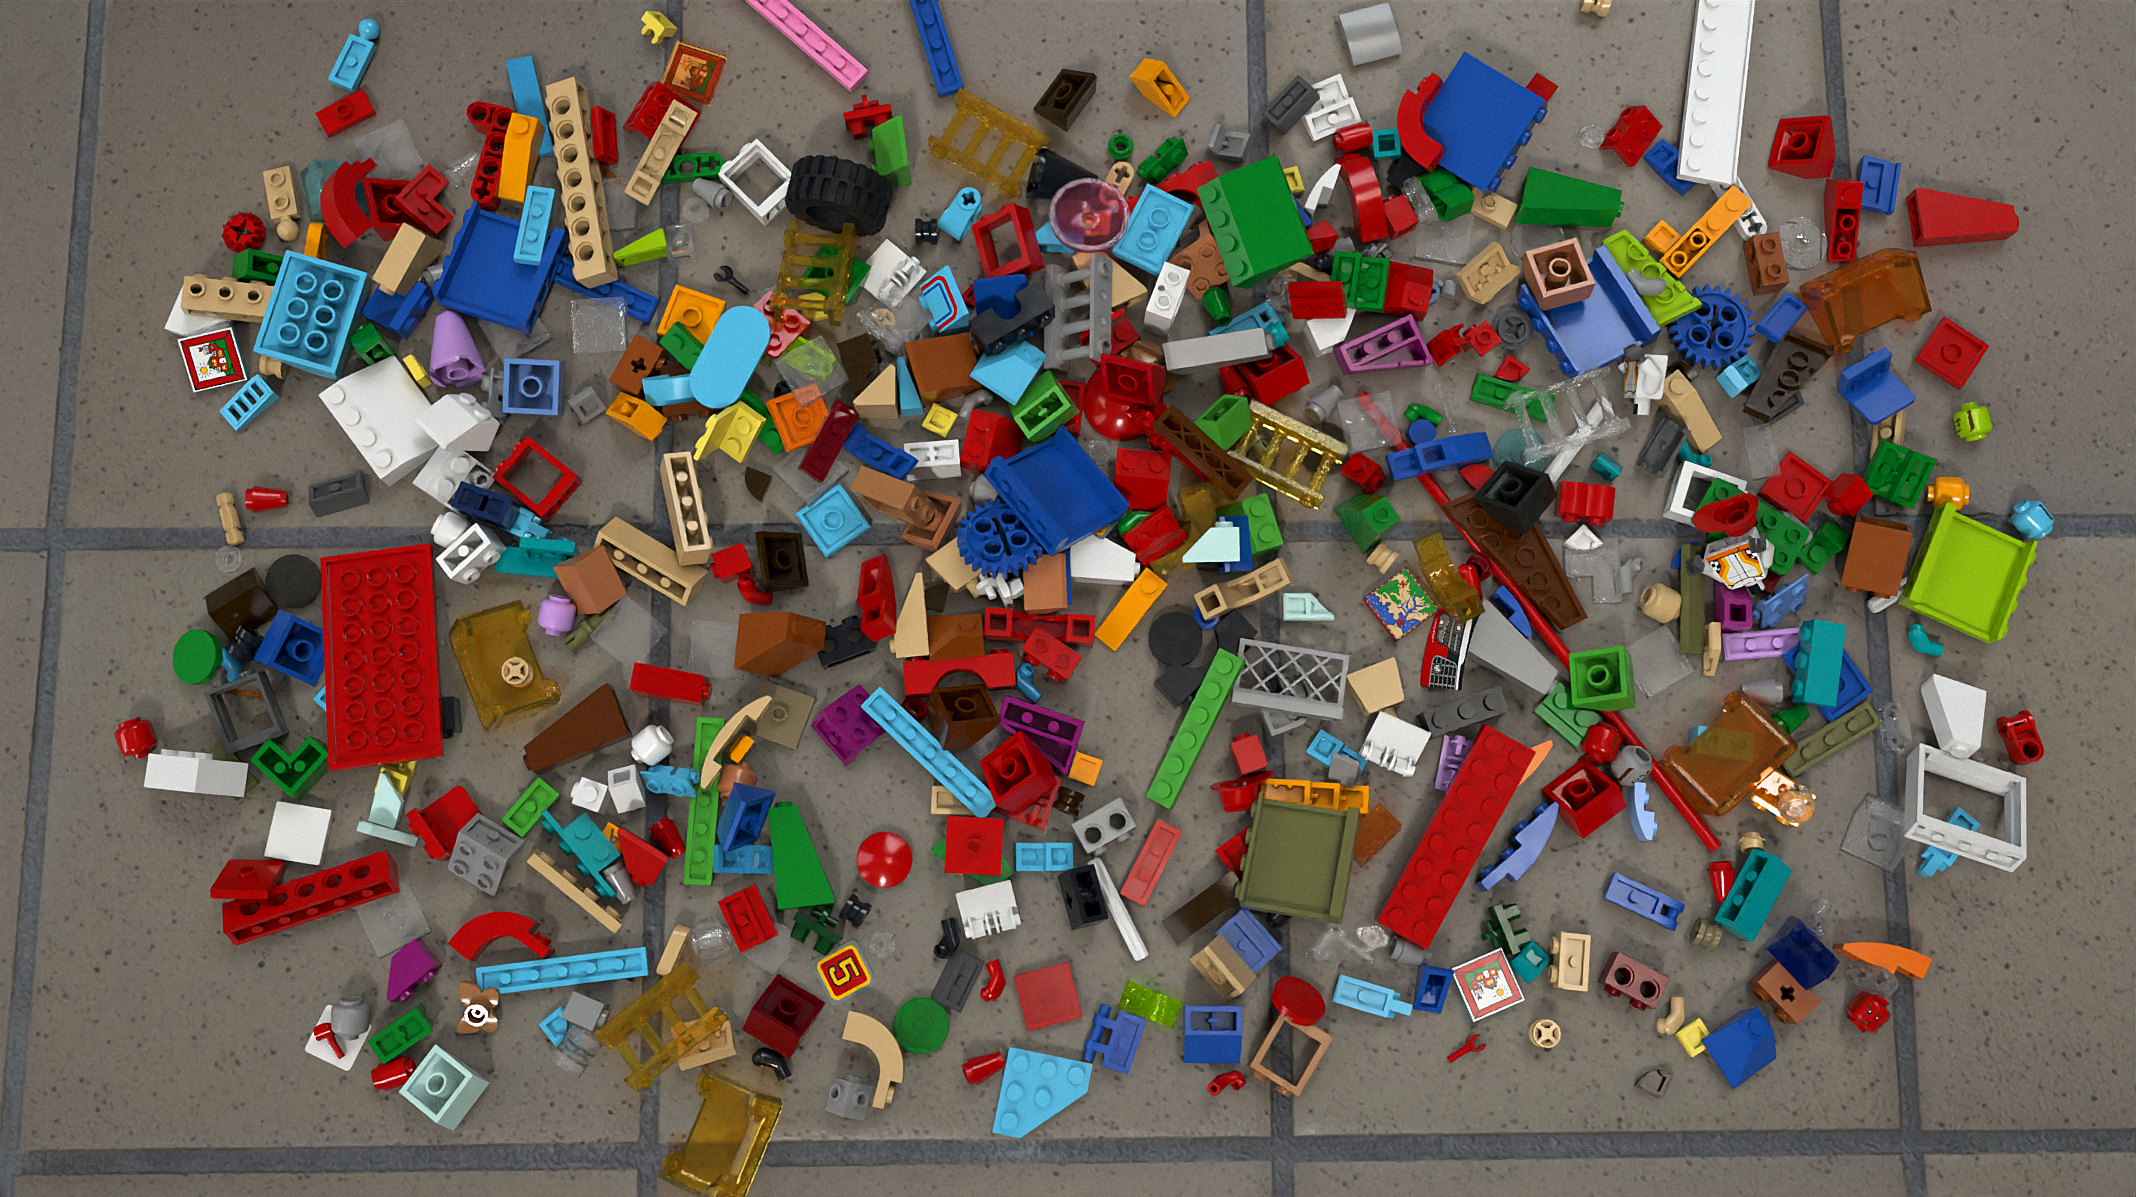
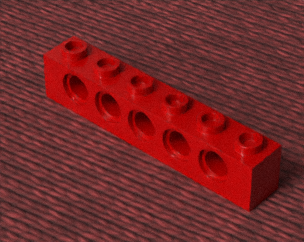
[222,850,400,946]

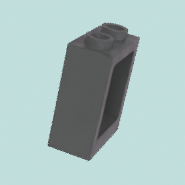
[204,668,289,755]

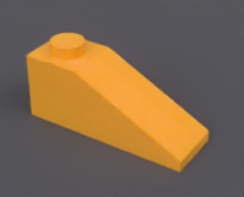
[498,113,545,204]
[1094,567,1168,652]

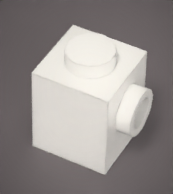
[608,764,646,814]
[571,777,612,815]

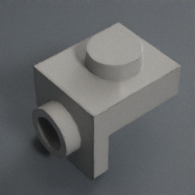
[1209,124,1254,163]

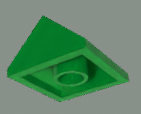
[799,243,872,307]

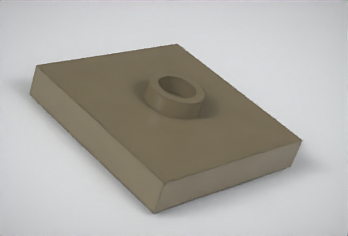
[744,680,816,751]

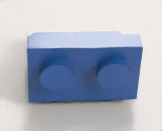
[973,274,1034,337]
[362,281,434,341]
[1837,347,1915,425]

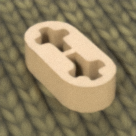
[1098,162,1134,211]
[656,923,692,979]

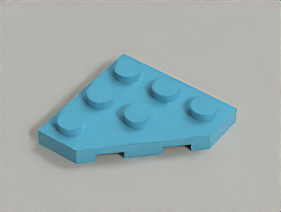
[992,1047,1093,1138]

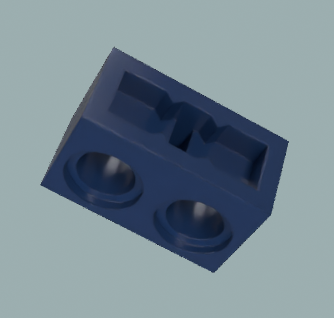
[451,481,521,531]

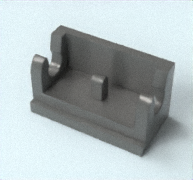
[1636,417,1691,478]

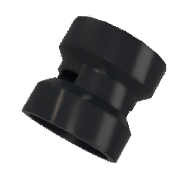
[225,624,264,663]

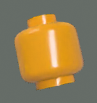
[1927,477,1969,512]

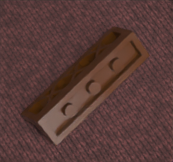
[1152,405,1254,500]

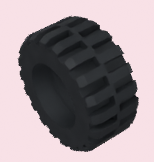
[785,155,893,237]

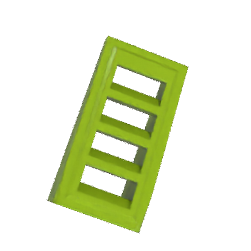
[613,228,671,267]

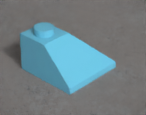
[969,340,1047,406]

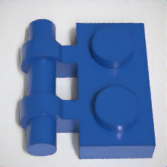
[1082,1004,1146,1075]

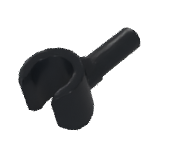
[713,266,749,295]

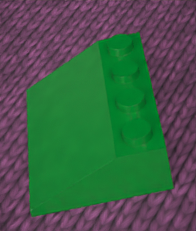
[1197,155,1315,289]

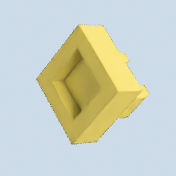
[641,11,678,44]

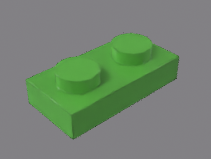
[501,777,562,838]

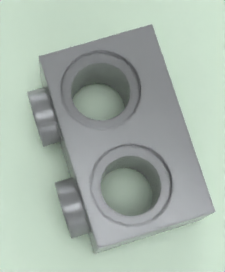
[1071,797,1137,857]

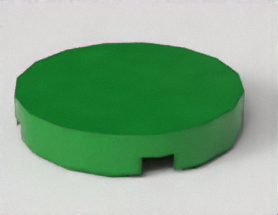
[173,629,222,685]
[894,998,950,1054]

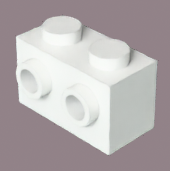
[436,523,507,585]

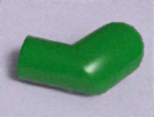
[1404,403,1443,428]
[1116,511,1153,538]

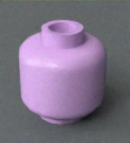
[537,594,577,636]

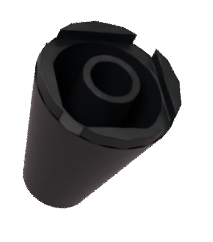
[1026,146,1102,201]

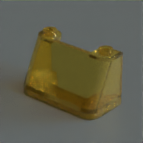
[449,599,561,732]
[658,1068,782,1197]

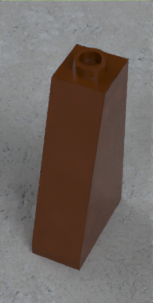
[523,683,633,775]

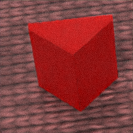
[362,177,424,242]

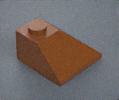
[927,611,985,661]

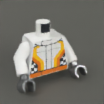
[1617,344,1668,415]
[1685,527,1775,595]

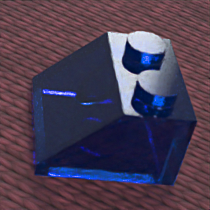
[1766,916,1840,991]

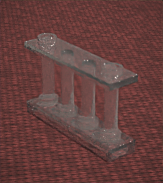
[1502,365,1631,465]

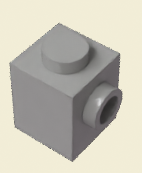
[561,991,610,1031]

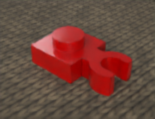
[1426,323,1472,367]

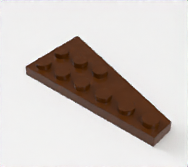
[1441,488,1588,631]

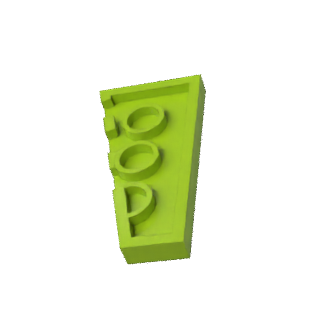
[1601,229,1702,328]

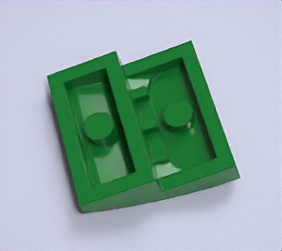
[1331,251,1391,313]
[1862,438,1937,509]

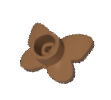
[457,980,500,1034]

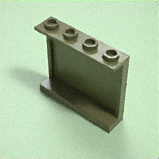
[1235,792,1361,925]

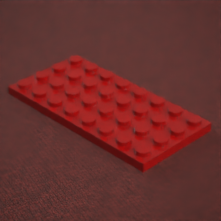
[320,543,445,772]

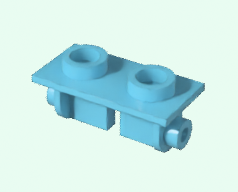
[640,764,700,797]

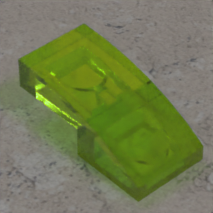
[1118,981,1183,1029]

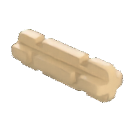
[216,492,244,546]

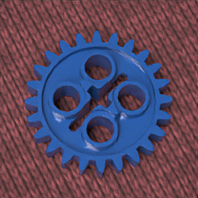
[1667,284,1756,370]
[957,498,1043,579]

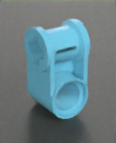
[937,187,982,241]

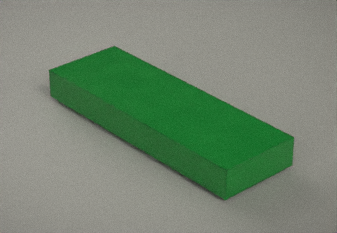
[1470,373,1555,423]

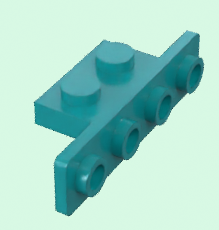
[494,535,580,579]
[540,809,621,902]

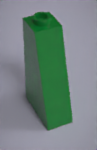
[1515,167,1624,227]
[1333,494,1401,554]
[768,801,837,911]

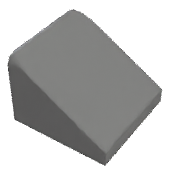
[1328,753,1361,788]

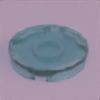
[1493,428,1548,471]

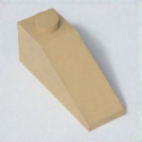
[1655,369,1722,455]
[889,573,929,658]

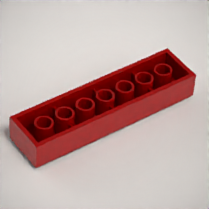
[1375,724,1536,950]

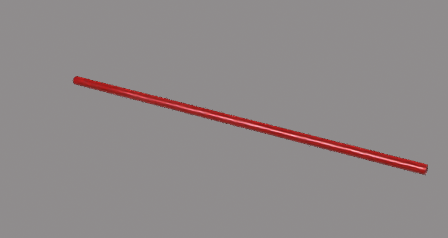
[1355,391,1722,852]

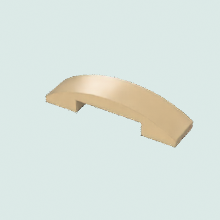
[623,99,697,206]
[700,695,773,792]

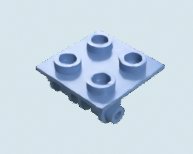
[1752,573,1809,630]

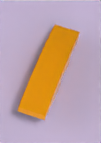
[1260,779,1371,815]

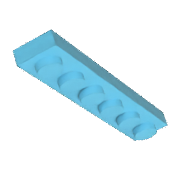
[861,687,996,818]
[476,947,650,994]

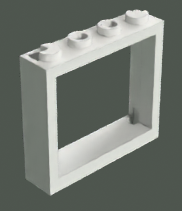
[1904,743,2027,872]

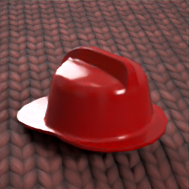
[1693,493,1759,537]
[1210,770,1275,813]

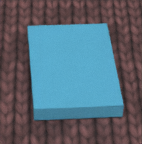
[1111,183,1195,277]

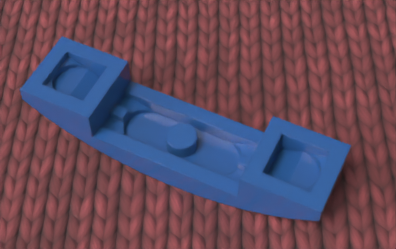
[842,422,919,481]

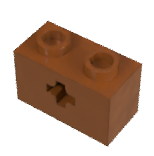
[609,334,668,400]
[1749,959,1821,1025]

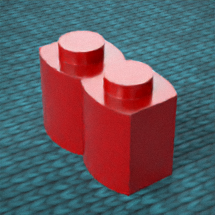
[1555,481,1616,526]

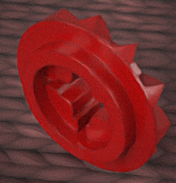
[221,211,266,253]

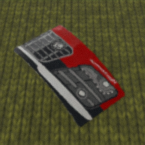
[1420,609,1481,691]

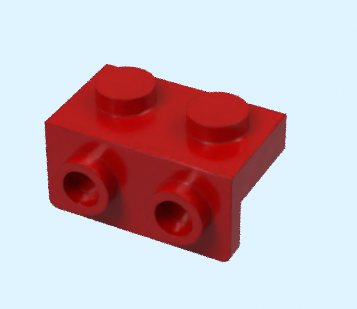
[1600,105,1663,167]
[1021,627,1082,683]

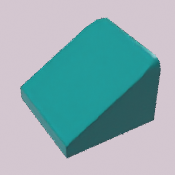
[1591,451,1623,482]
[1509,940,1551,983]

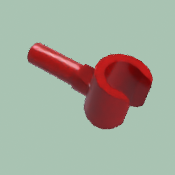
[313,1023,345,1059]
[1447,1034,1486,1063]

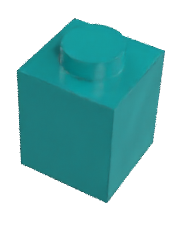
[1372,128,1402,162]

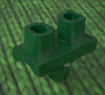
[1480,903,1531,955]
[790,905,843,956]

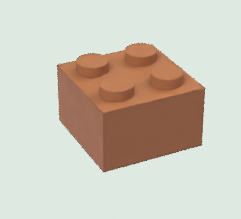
[1521,238,1595,311]

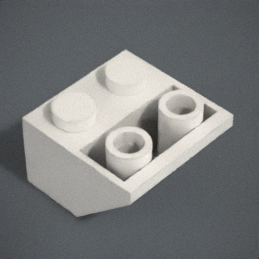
[412,446,495,519]

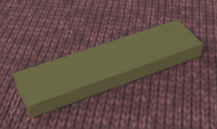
[1680,544,1705,655]
[1774,701,1882,779]

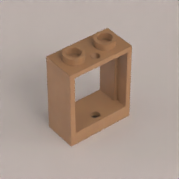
[849,466,936,530]
[1247,1012,1333,1098]

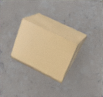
[853,364,899,419]
[1189,934,1257,1002]

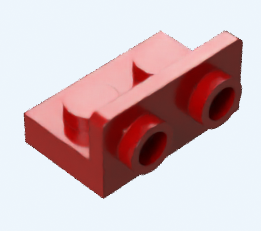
[1079,307,1141,369]
[1120,505,1188,567]

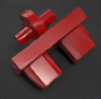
[843,94,893,140]

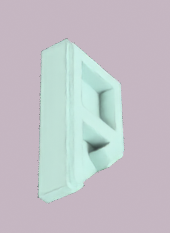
[1282,593,1334,621]
[368,771,405,829]
[356,821,418,847]

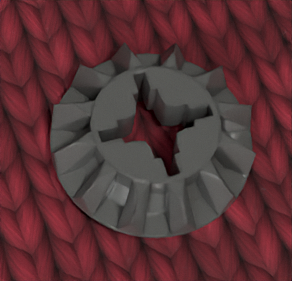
[1492,309,1534,352]

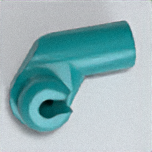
[1678,440,1712,468]
[1907,623,1944,657]

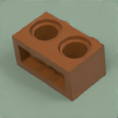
[1743,232,1790,296]

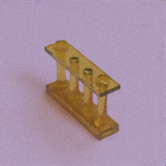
[928,88,1051,199]
[770,220,858,326]
[1225,399,1350,510]
[594,961,729,1092]

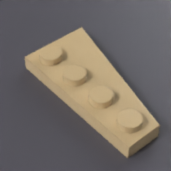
[527,848,622,934]

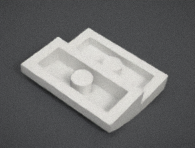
[1301,74,1362,141]
[1304,164,1341,220]
[164,286,234,337]

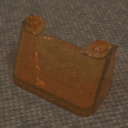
[1799,248,1932,354]
[1658,691,1798,817]

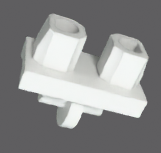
[976,555,1024,609]

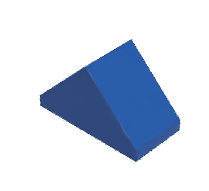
[1413,965,1454,1014]

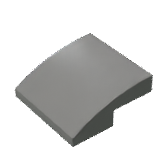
[1337,2,1403,66]

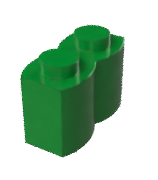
[1413,167,1475,222]

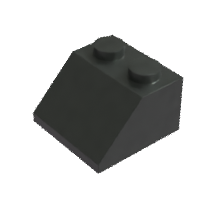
[1473,460,1557,534]

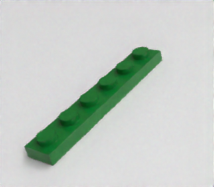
[659,321,785,455]

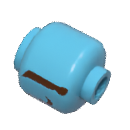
[2011,499,2054,540]

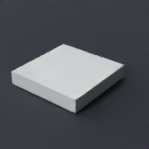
[264,801,335,866]

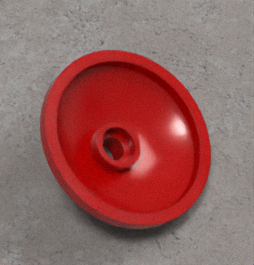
[1083,369,1163,441]

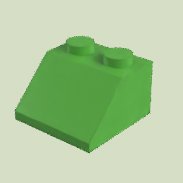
[868,115,912,187]
[1212,493,1284,559]
[1569,645,1636,712]

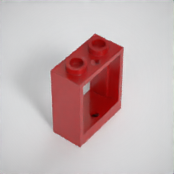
[971,203,1045,278]
[492,436,583,523]

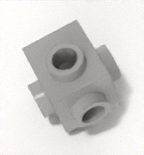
[825,1074,872,1121]

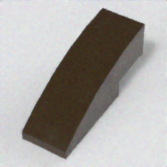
[1162,870,1240,944]

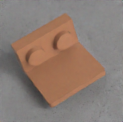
[1167,219,1230,299]

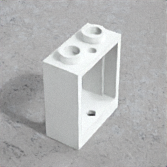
[718,139,791,226]
[1143,262,1190,339]
[1662,461,1748,527]

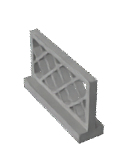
[1229,638,1349,723]

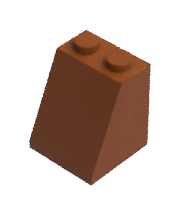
[904,333,984,408]
[1840,514,1913,599]
[734,612,826,678]

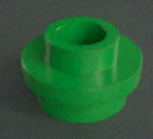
[1108,134,1134,160]

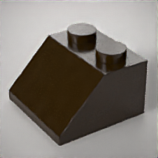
[836,333,882,398]

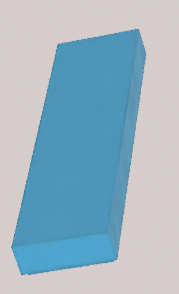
[506,55,555,159]

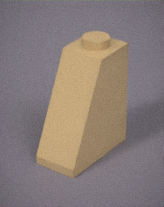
[372,222,446,296]
[1072,246,1148,311]

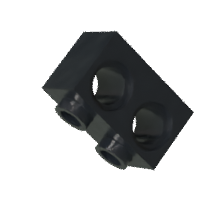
[817,615,876,670]

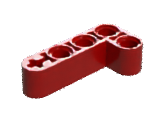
[466,101,514,212]

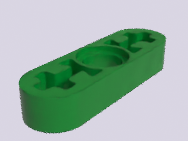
[660,152,725,184]

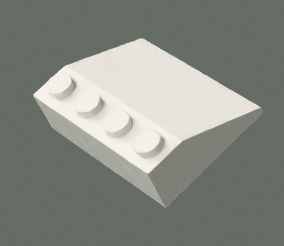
[319,355,440,486]

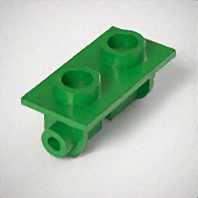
[1136,137,1188,185]

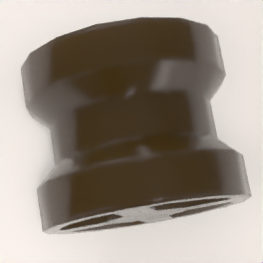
[1052,786,1085,817]

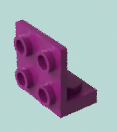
[811,685,887,767]

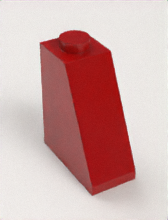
[629,662,712,706]

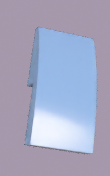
[1627,782,1657,842]

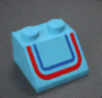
[917,265,970,337]

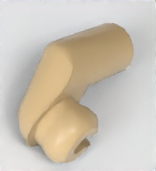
[1657,997,1685,1035]

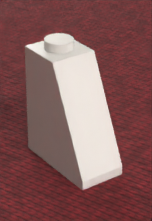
[1070,535,1140,586]
[1921,674,1987,759]

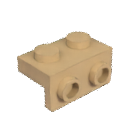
[1455,241,1521,304]
[1548,931,1591,992]
[671,1012,737,1071]

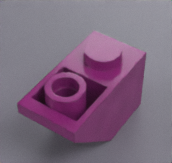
[1714,579,1752,632]
[387,939,442,1003]

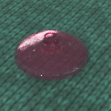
[1049,178,1130,253]

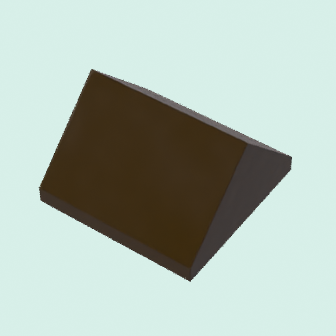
[1033,69,1097,132]
[755,531,809,593]
[205,567,280,640]

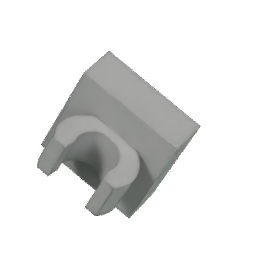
[568,386,606,423]

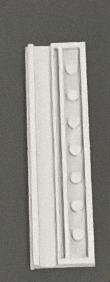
[1676,0,1755,188]

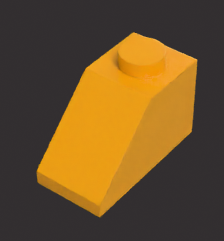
[1129,58,1191,118]
[605,392,668,441]

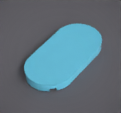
[689,306,771,409]

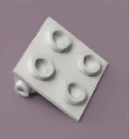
[864,239,927,311]
[1358,711,1431,777]
[955,880,1021,940]

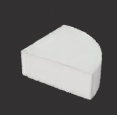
[1563,524,1603,552]

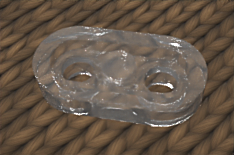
[1401,176,1439,227]

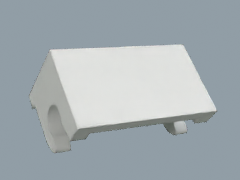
[904,439,961,481]

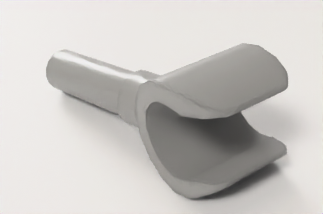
[1433,277,1456,300]

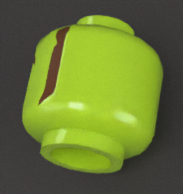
[1952,401,1993,442]

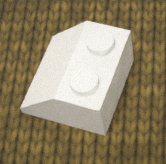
[414,393,500,451]

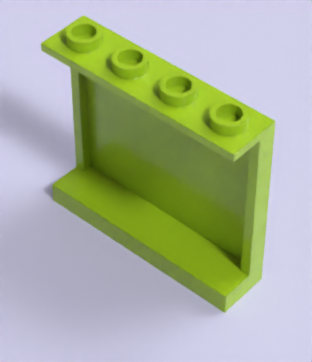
[1898,501,2038,644]

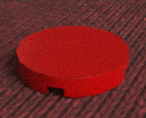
[1271,976,1326,1026]

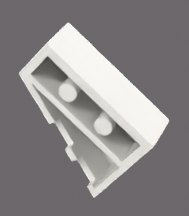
[144,749,248,797]

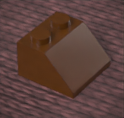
[927,683,1001,751]

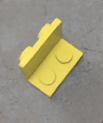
[693,400,766,463]

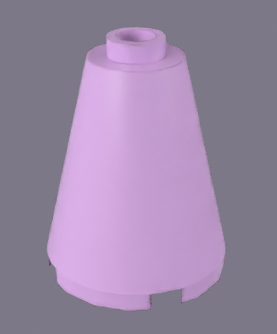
[429,310,485,388]

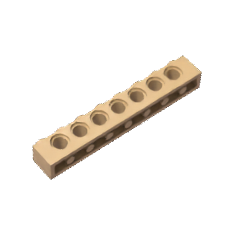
[545,77,618,289]

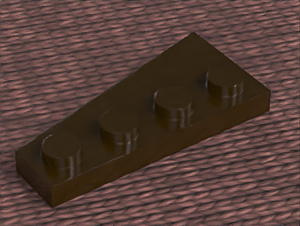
[1742,330,1835,423]

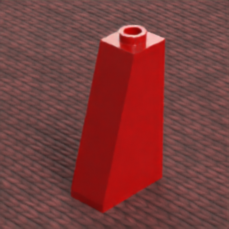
[1906,188,2019,247]

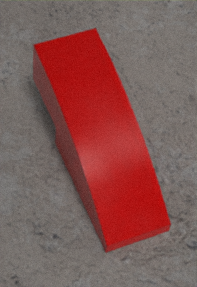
[857,554,897,642]

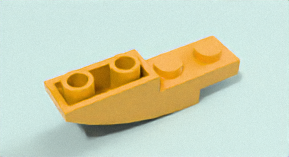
[1659,185,1753,279]

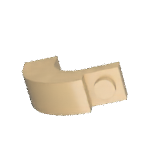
[1194,558,1294,620]
[842,1010,905,1109]

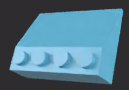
[253,250,372,381]

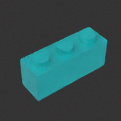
[1791,620,1846,708]
[1714,848,1792,943]

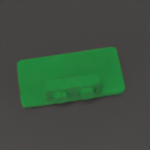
[1691,478,1809,576]

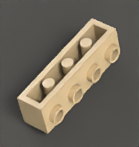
[180,274,274,323]
[659,451,713,566]
[593,517,708,606]

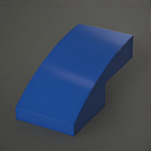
[1644,139,1697,196]
[1490,585,1532,639]

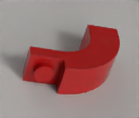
[1397,72,1447,173]
[1334,153,1387,243]
[320,157,377,249]
[447,912,555,961]

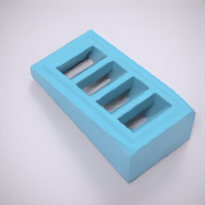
[896,357,924,416]
[219,374,280,432]

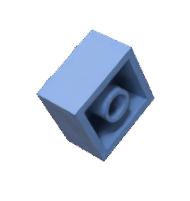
[502,358,565,416]

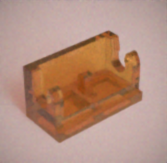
[1354,803,1402,868]

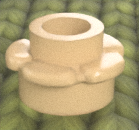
[1738,832,1767,854]

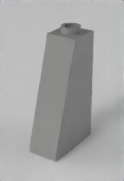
[1163,328,1275,376]
[1467,599,1558,698]

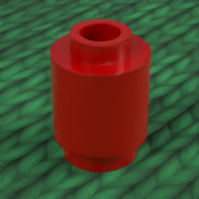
[1333,122,1373,155]
[371,1055,417,1091]

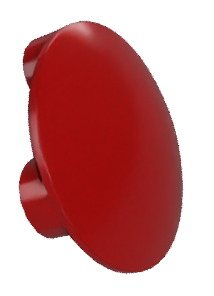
[857,832,913,888]

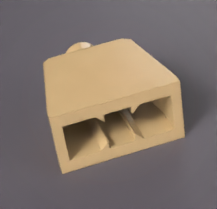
[925,537,983,600]
[1345,657,1404,718]

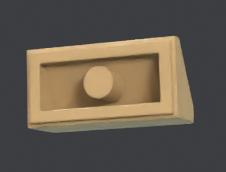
[1870,409,1906,460]

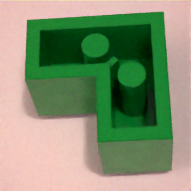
[250,736,329,799]

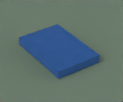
[1780,641,1873,723]

